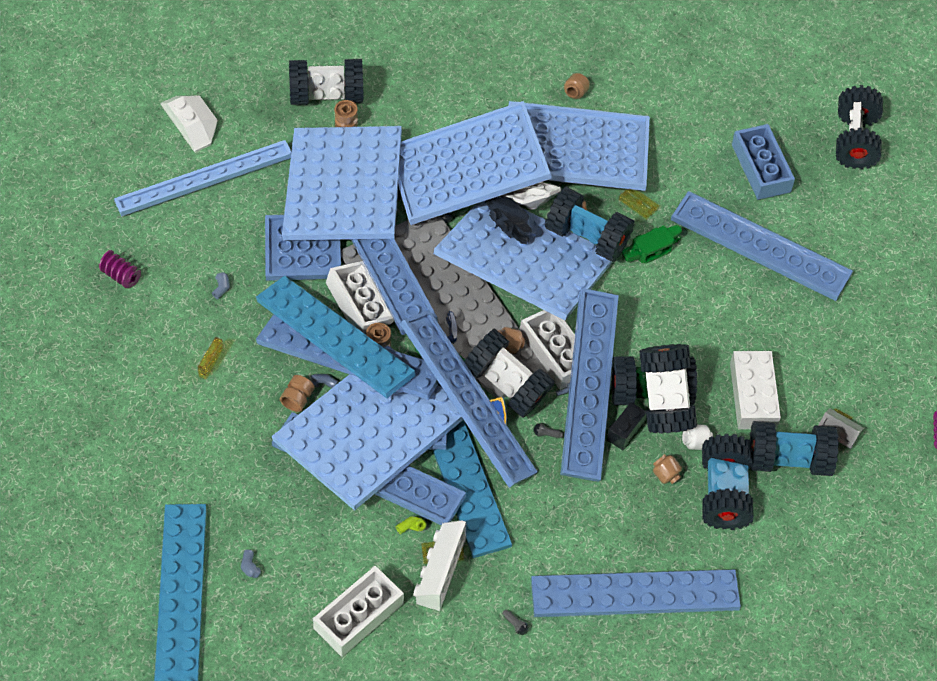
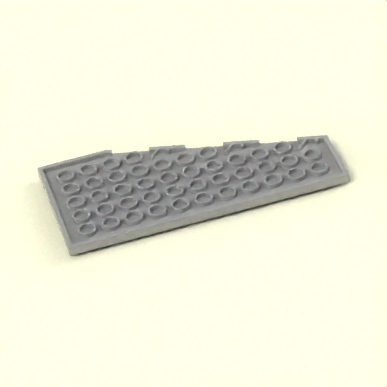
[340,216,549,398]

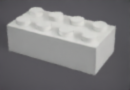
[520,310,575,390]
[730,351,781,429]
[313,566,404,657]

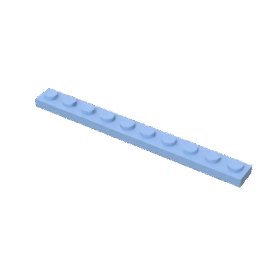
[114,140,292,216]

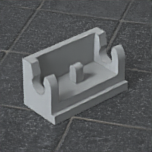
[818,408,864,449]

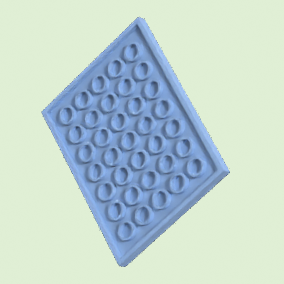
[398,101,552,225]
[509,101,650,191]
[282,126,402,240]
[433,198,612,321]
[272,345,464,511]

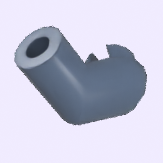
[212,272,230,299]
[310,374,339,388]
[241,550,261,578]

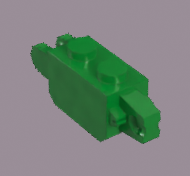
[622,225,682,264]

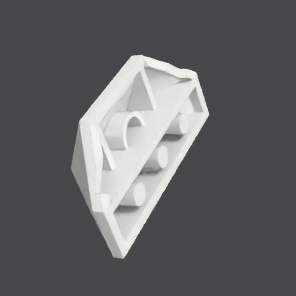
[161,96,217,153]
[499,182,561,209]

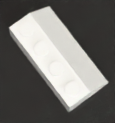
[326,261,394,335]
[414,521,466,611]

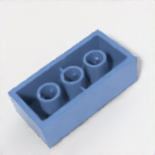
[732,124,795,200]

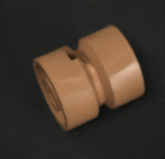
[334,100,358,127]
[366,322,391,347]
[280,375,315,412]

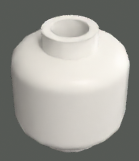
[682,425,713,450]

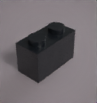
[607,402,646,450]

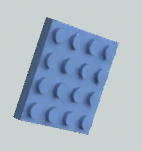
[265,215,341,281]

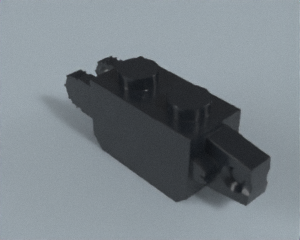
[485,196,532,244]

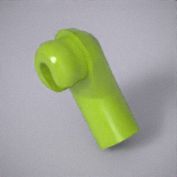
[395,516,427,534]

